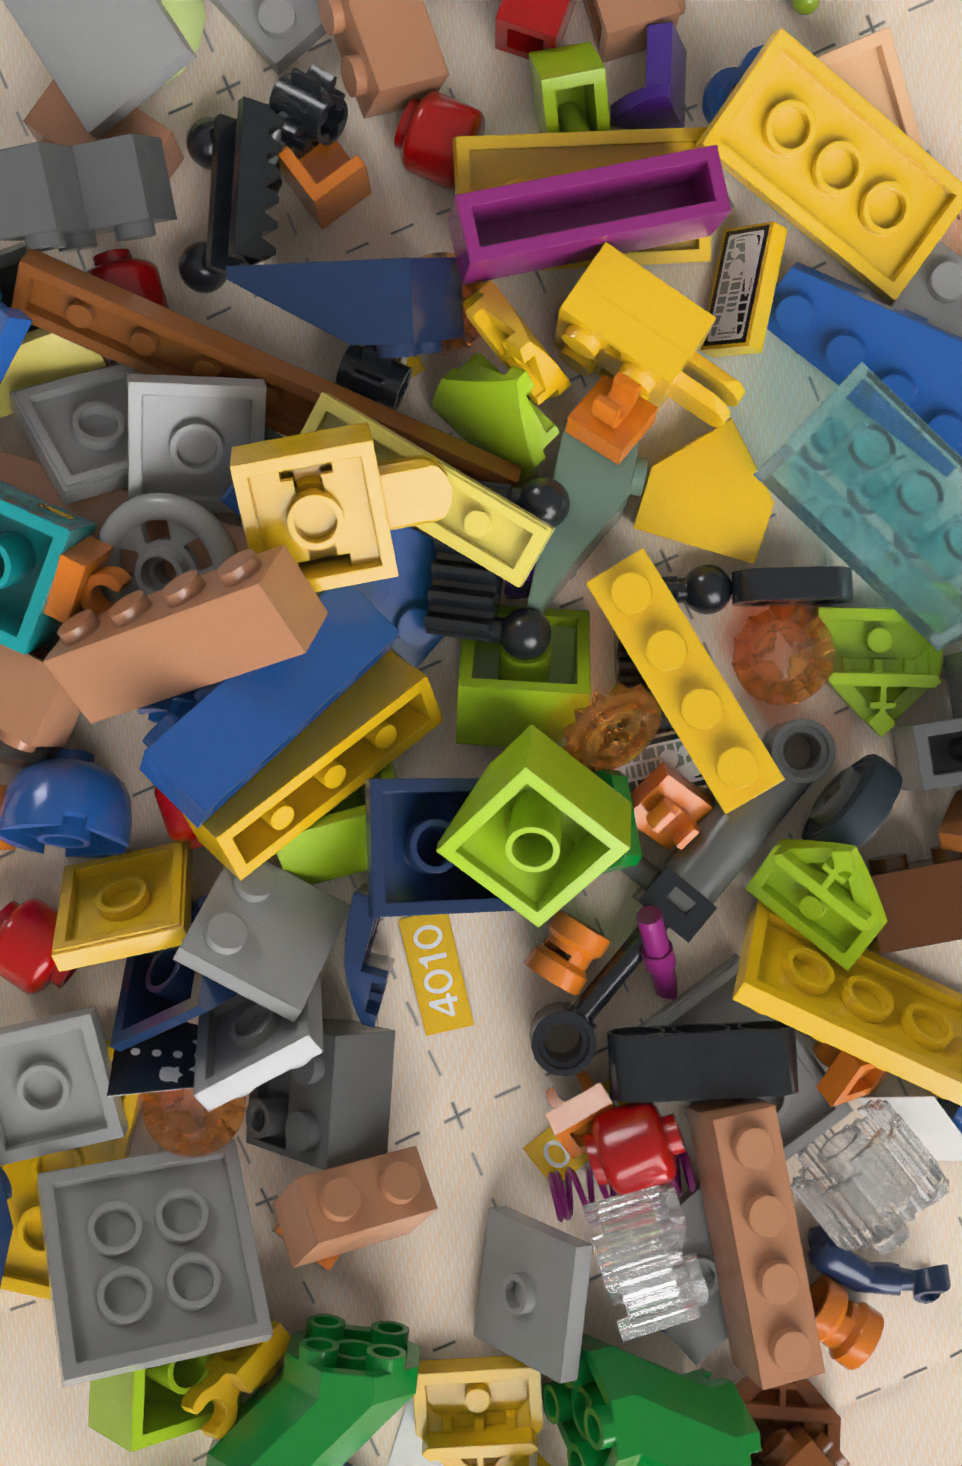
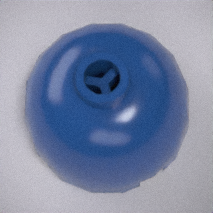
[0,749,132,858]

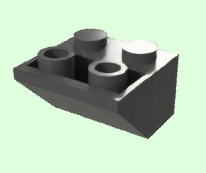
[246,1018,395,1170]

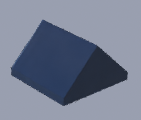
[110,893,238,1052]

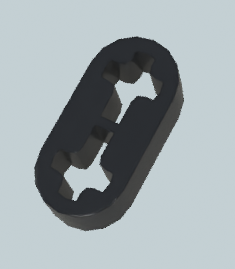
[731,566,853,607]

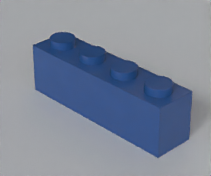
[139,585,400,828]

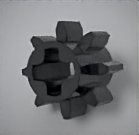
[269,64,348,154]
[335,345,412,411]

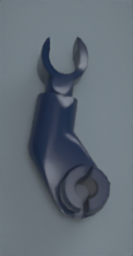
[807,1225,951,1304]

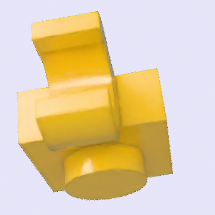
[180,1321,292,1440]

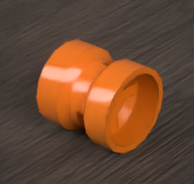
[524,909,611,996]
[809,1276,884,1371]

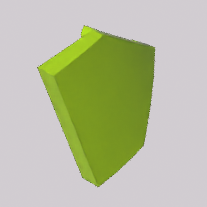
[431,352,560,488]
[812,606,945,737]
[745,839,888,971]

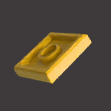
[52,842,194,972]

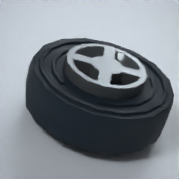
[802,754,903,848]

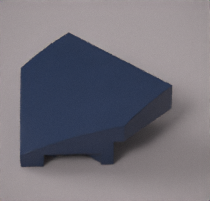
[344,883,395,1028]

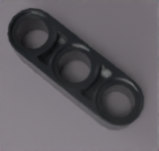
[607,1021,799,1103]

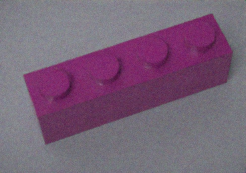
[447,145,731,286]

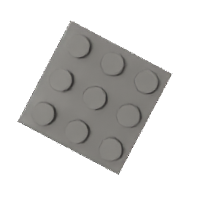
[37,1139,273,1387]

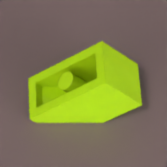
[529,41,611,133]

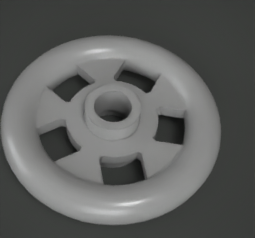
[97,493,238,603]

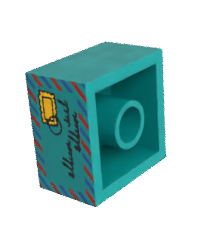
[0,480,97,655]

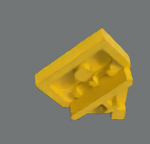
[463,280,572,406]
[633,417,774,564]
[413,1355,544,1466]

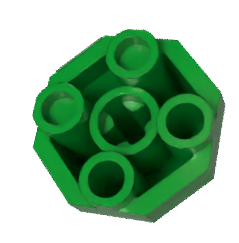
[206,1314,421,1466]
[542,1334,761,1466]

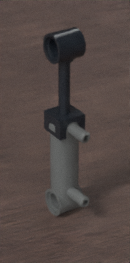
[529,719,836,1076]

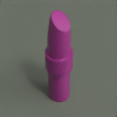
[636,905,678,1000]

